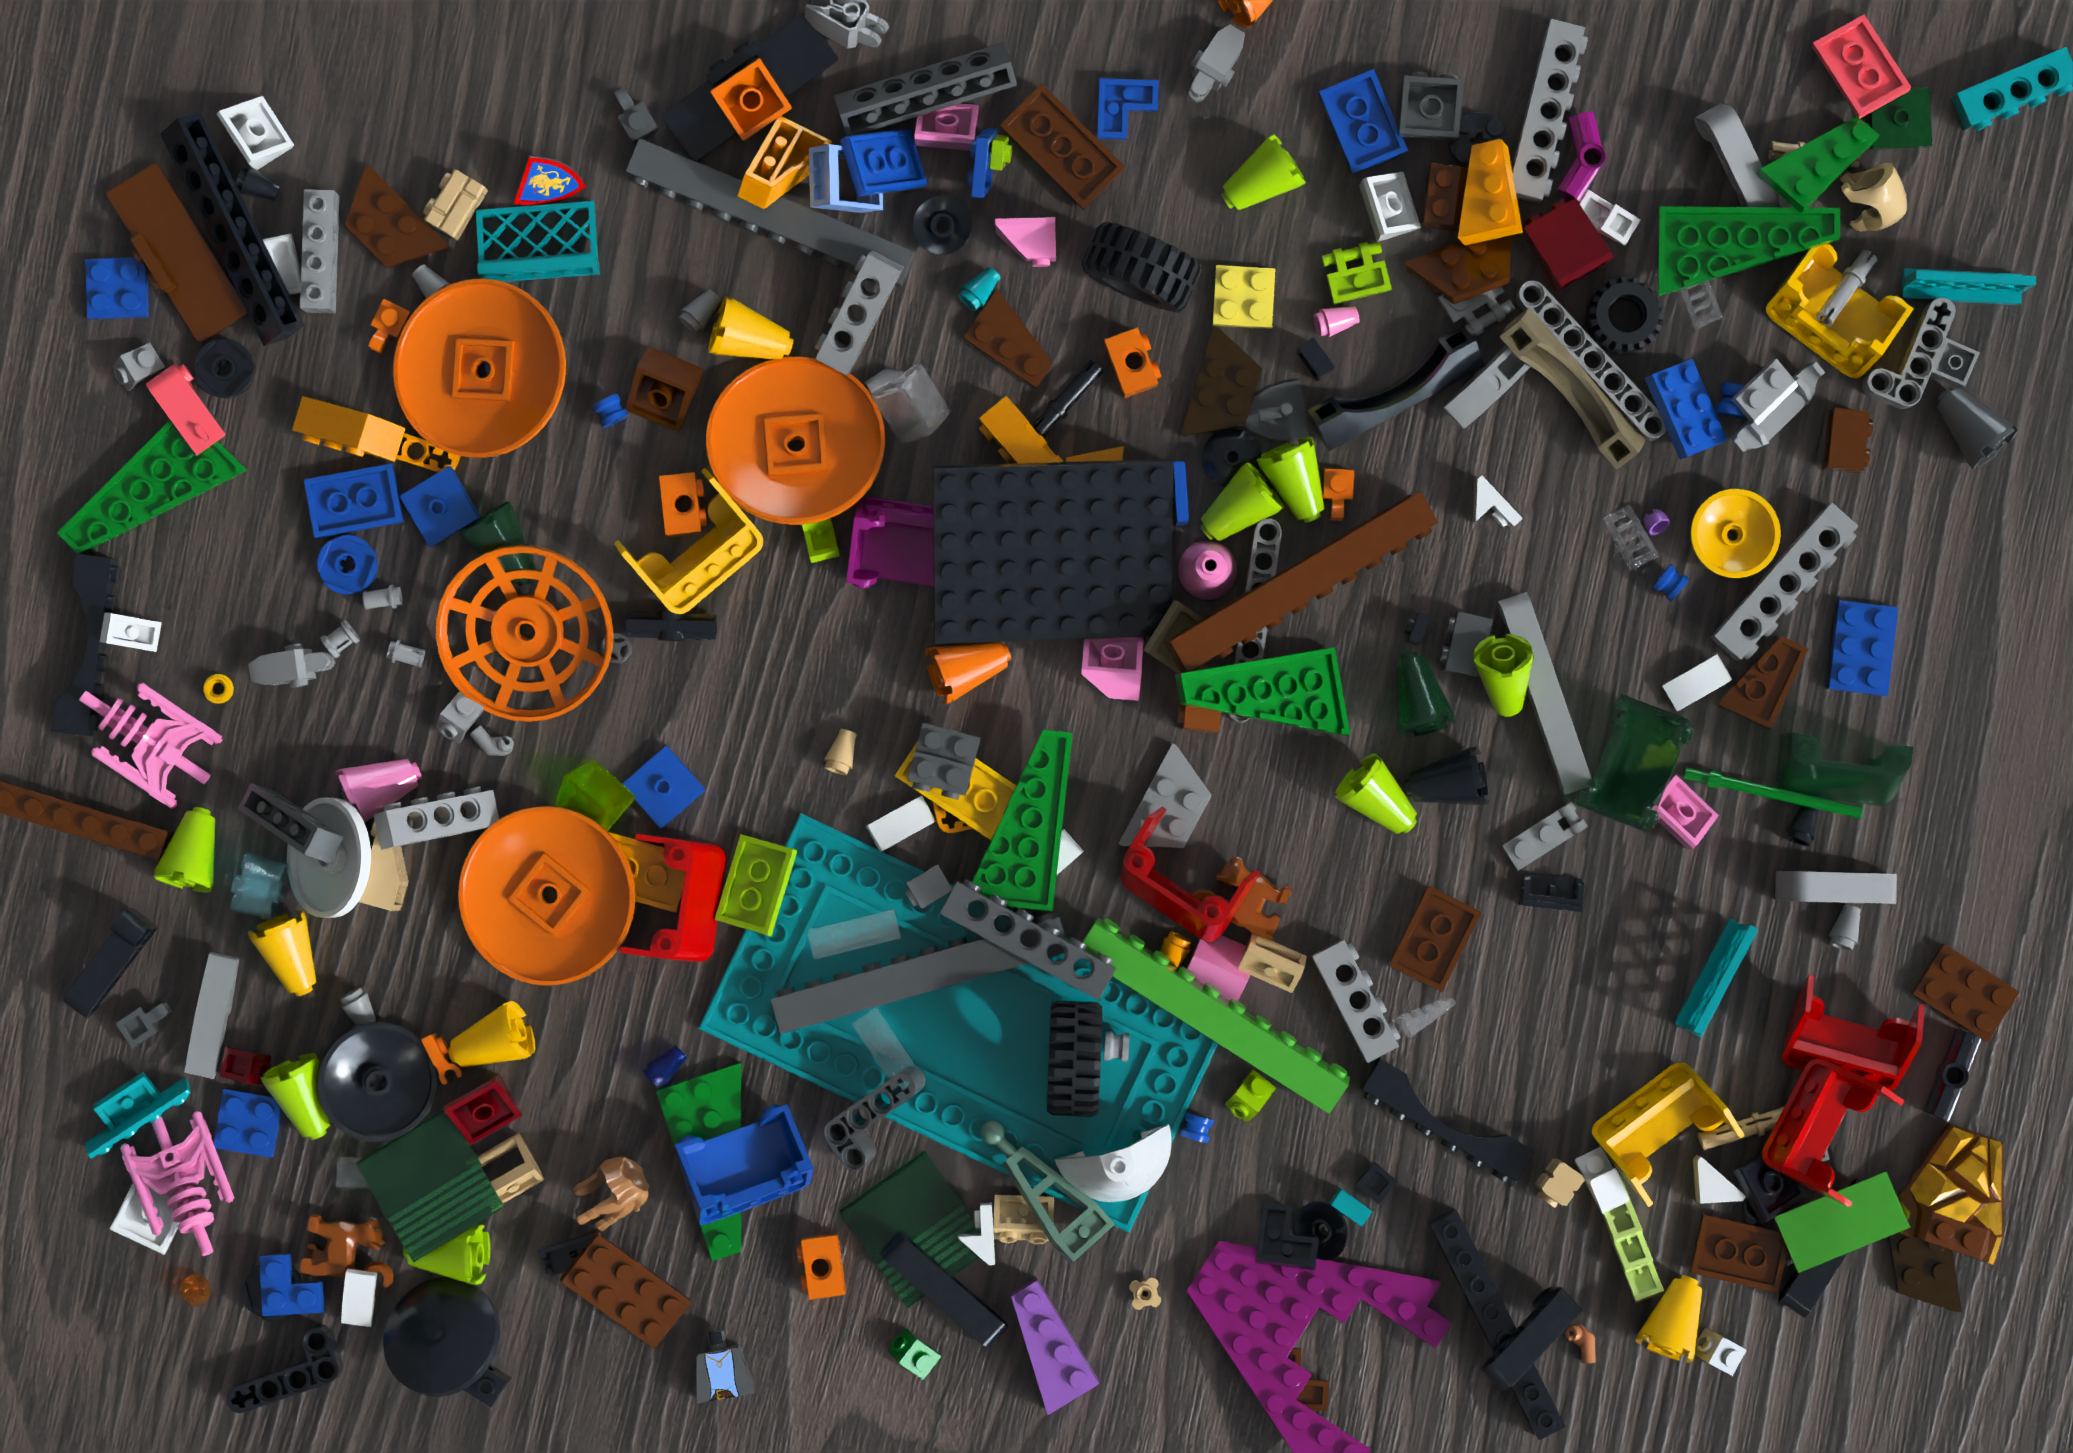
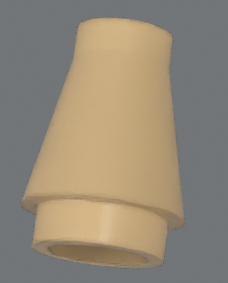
[824,729,857,775]

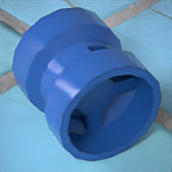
[1716,382,1745,419]

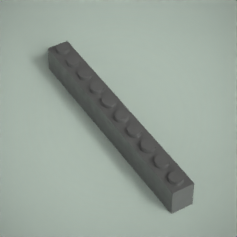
[626,138,915,289]
[771,913,1066,1034]

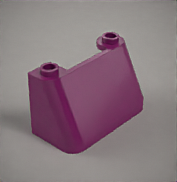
[846,497,933,588]

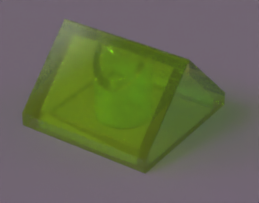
[555,760,636,831]

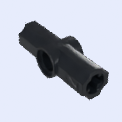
[625,610,717,642]
[1923,1029,1982,1122]

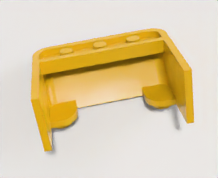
[614,468,763,614]
[1592,1062,1744,1207]

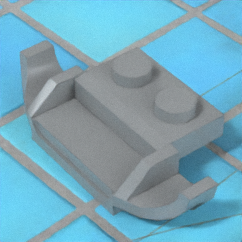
[1731,359,1825,452]

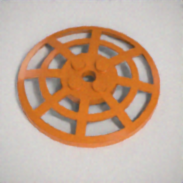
[436,545,614,722]

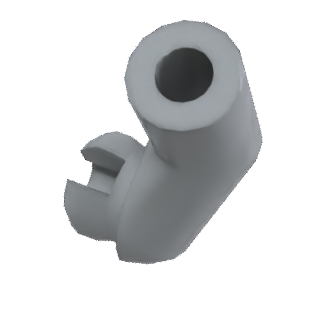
[865,369,911,395]
[470,726,514,756]

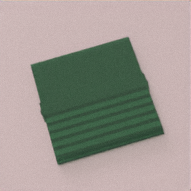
[356,1110,505,1263]
[840,1151,981,1308]

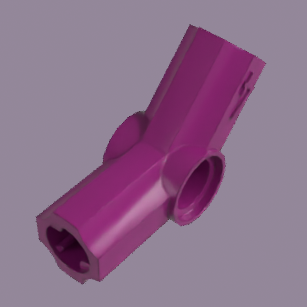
[1557,112,1606,202]

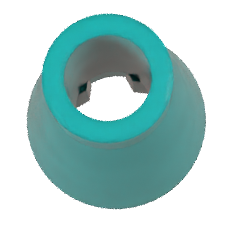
[958,266,1001,311]

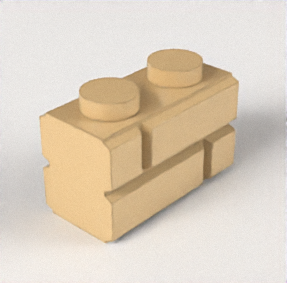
[423,169,488,241]
[1535,1158,1584,1208]

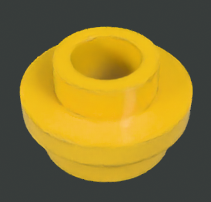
[203,674,234,704]

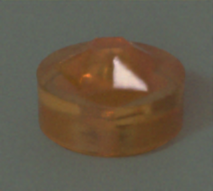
[180,1274,211,1306]

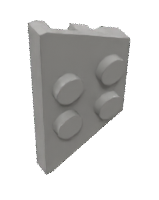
[1118,743,1212,848]

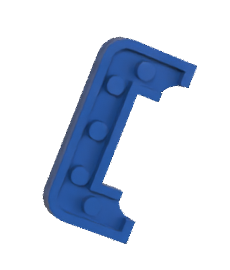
[674,1104,814,1225]

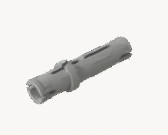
[1815,250,1877,327]

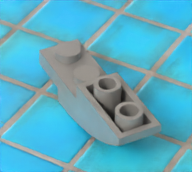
[1442,345,1531,430]

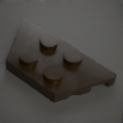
[1180,325,1262,437]
[1888,1233,1962,1312]

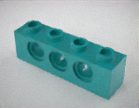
[1951,47,2073,132]

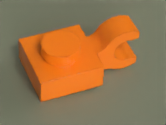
[368,299,412,354]
[1323,468,1354,521]
[421,1033,463,1085]

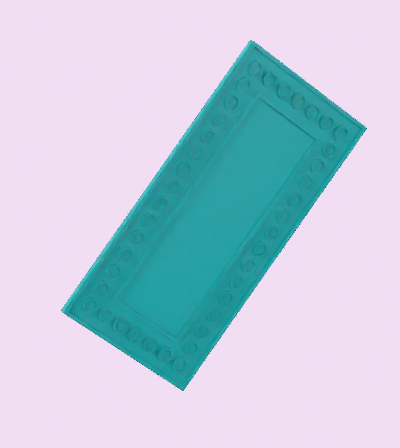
[698,813,1218,1233]

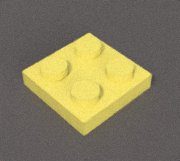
[1212,265,1275,329]

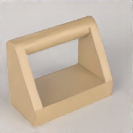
[1238,933,1307,993]
[466,1133,545,1209]

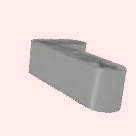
[1694,103,1780,207]
[1862,297,1956,409]
[1775,871,1897,904]

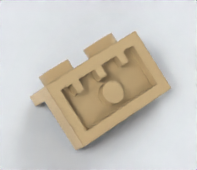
[993,1195,1054,1244]

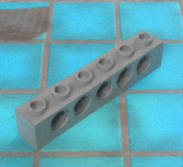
[1512,19,1588,204]
[1710,502,1858,661]

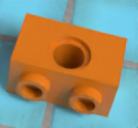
[1104,327,1162,398]
[659,472,708,537]
[797,1233,846,1300]

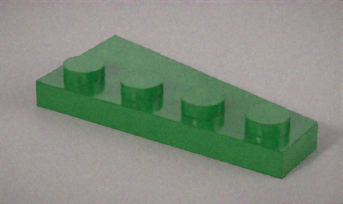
[1757,117,1880,213]

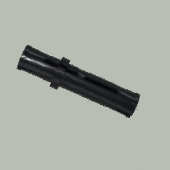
[1031,360,1104,438]

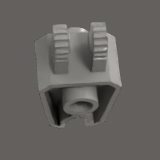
[804,0,889,49]
[1188,24,1245,103]
[248,644,336,688]

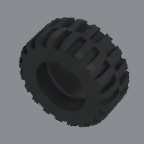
[1082,222,1201,313]
[1047,1000,1102,1117]

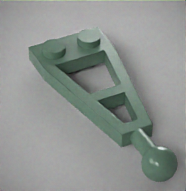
[981,1121,1115,1265]

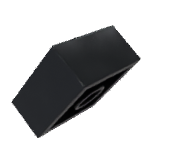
[1296,337,1335,382]

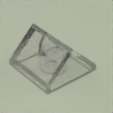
[870,362,951,444]

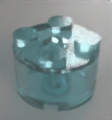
[230,852,289,920]

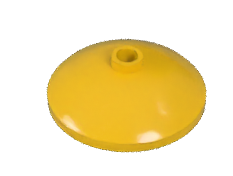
[1690,489,1781,578]

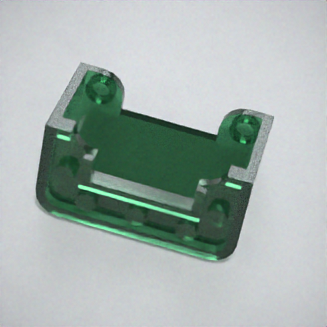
[1576,694,1694,832]
[1776,733,1913,806]

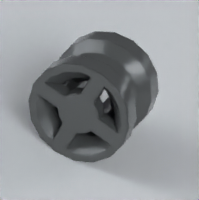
[600,633,632,664]

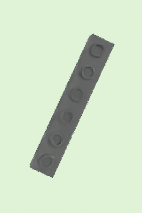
[834,42,1017,136]
[940,879,1116,1000]

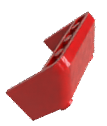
[1120,807,1261,942]
[619,834,727,962]
[1782,974,1925,1091]
[1762,1058,1904,1208]

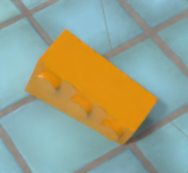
[737,116,833,209]
[978,396,1064,464]

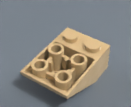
[358,821,409,911]

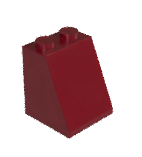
[1522,198,1614,292]

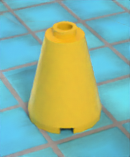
[708,296,794,360]
[248,910,316,996]
[448,1001,535,1067]
[1636,1275,1702,1363]

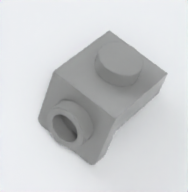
[113,343,165,391]
[436,691,484,743]
[1695,1327,1746,1376]

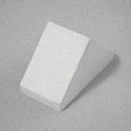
[1693,1155,1746,1204]

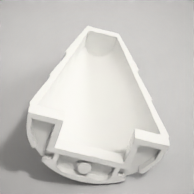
[1055,1124,1171,1202]

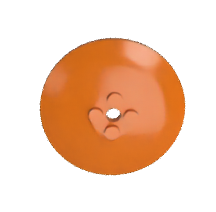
[393,279,566,458]
[706,357,885,525]
[458,806,635,985]

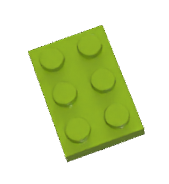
[714,834,797,936]

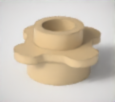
[1129,1277,1161,1310]

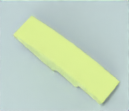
[1602,1175,1664,1303]

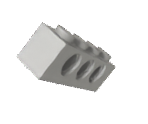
[300,189,340,314]
[815,250,904,375]
[374,787,499,850]
[1311,940,1401,1063]

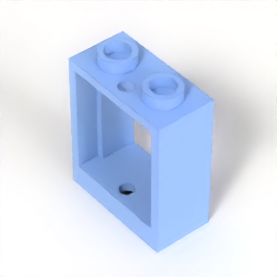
[809,144,883,213]

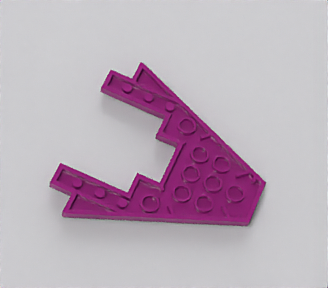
[1186,1241,1452,1453]

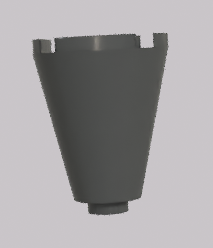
[1937,387,2019,470]

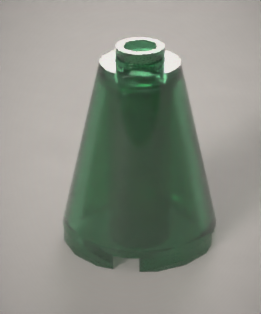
[460,501,536,587]
[1396,652,1456,737]

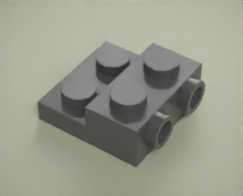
[1399,72,1464,140]
[908,723,981,800]

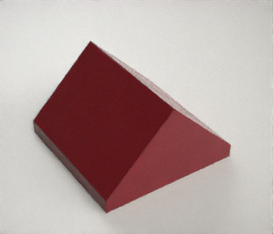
[443,1075,522,1145]

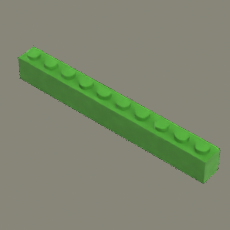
[1082,917,1350,1114]

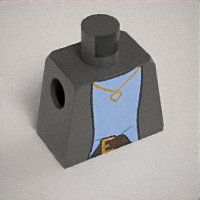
[696,1330,755,1403]

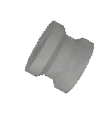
[1104,1031,1130,1062]

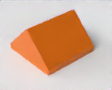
[710,58,792,141]

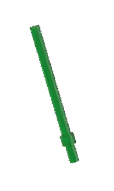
[1684,767,1863,819]

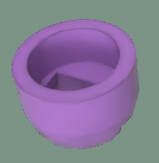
[1644,509,1670,535]

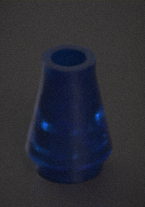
[643,1045,687,1089]

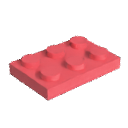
[1812,15,1911,119]

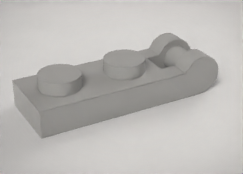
[1501,801,1588,871]

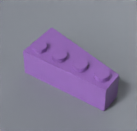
[1011,1277,1099,1415]

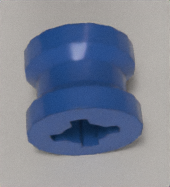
[592,394,629,429]
[1652,564,1689,602]
[1180,1112,1215,1143]

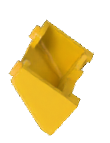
[1766,243,1914,378]

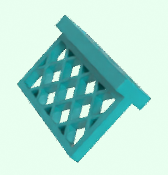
[476,201,600,282]
[1901,268,2036,305]
[1673,919,1758,1038]

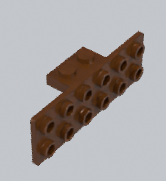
[106,163,248,343]

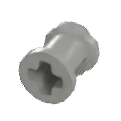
[320,620,360,658]

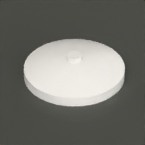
[287,798,371,918]

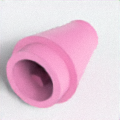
[1313,306,1360,338]

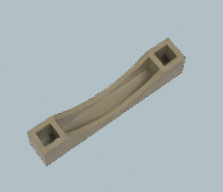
[1499,307,1646,470]

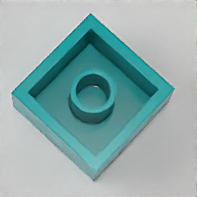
[1329,1187,1372,1227]

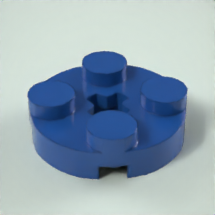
[317,535,378,595]

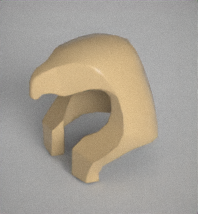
[1840,163,1907,232]

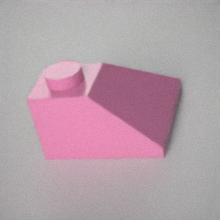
[995,217,1056,267]
[1081,637,1144,701]

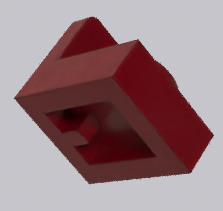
[219,1047,271,1085]

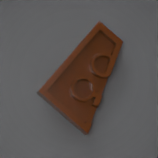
[963,289,1053,389]

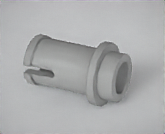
[363,585,403,610]
[386,640,426,668]

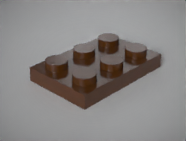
[1388,885,1482,992]
[1911,944,2020,1042]
[1689,1214,1788,1293]

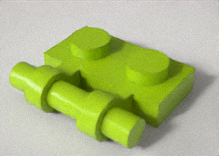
[1321,242,1392,305]

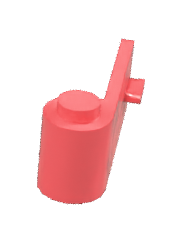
[146,363,226,456]

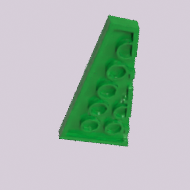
[1658,206,1840,297]
[656,1062,742,1261]

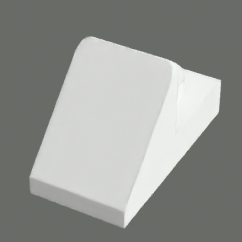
[1473,475,1523,529]
[100,613,161,652]
[1574,1147,1629,1214]
[957,1202,995,1265]

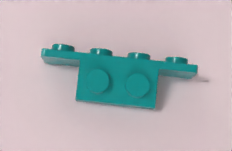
[85,1072,191,1159]

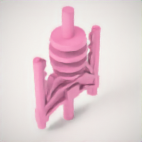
[79,682,223,809]
[120,1111,234,1256]

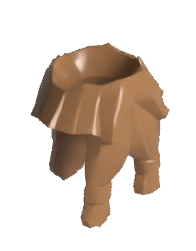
[573,1157,649,1231]

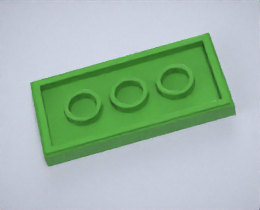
[1774,1171,1911,1273]

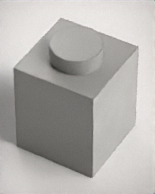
[905,865,953,908]

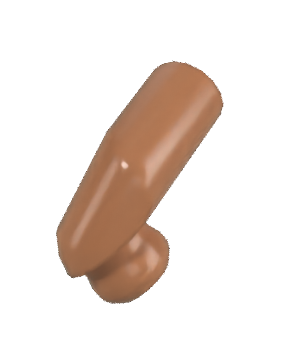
[1565,1323,1596,1363]

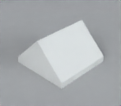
[217,96,294,170]
[1359,172,1421,242]

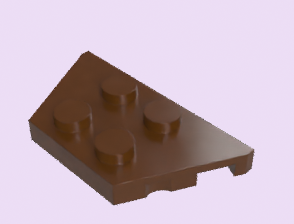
[345,165,449,269]
[1405,235,1513,304]

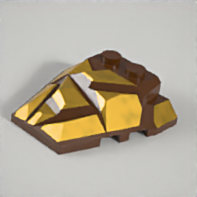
[1897,1124,2004,1265]

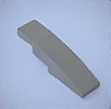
[184,952,239,1079]

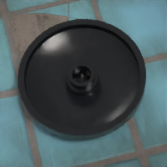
[316,1021,438,1142]
[383,1277,500,1397]

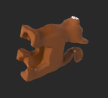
[1192,857,1293,940]
[299,1214,394,1287]

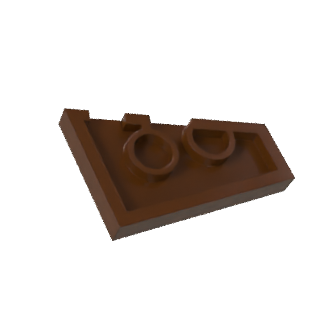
[1715,636,1809,730]

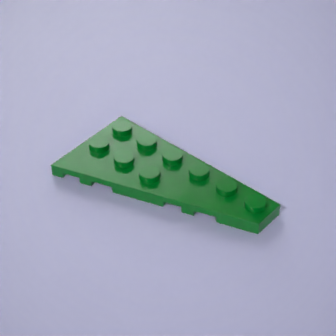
[57,420,248,554]
[1175,647,1350,736]
[971,729,1073,911]

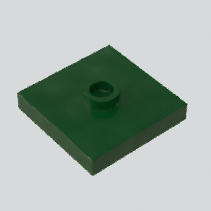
[1869,87,1932,150]

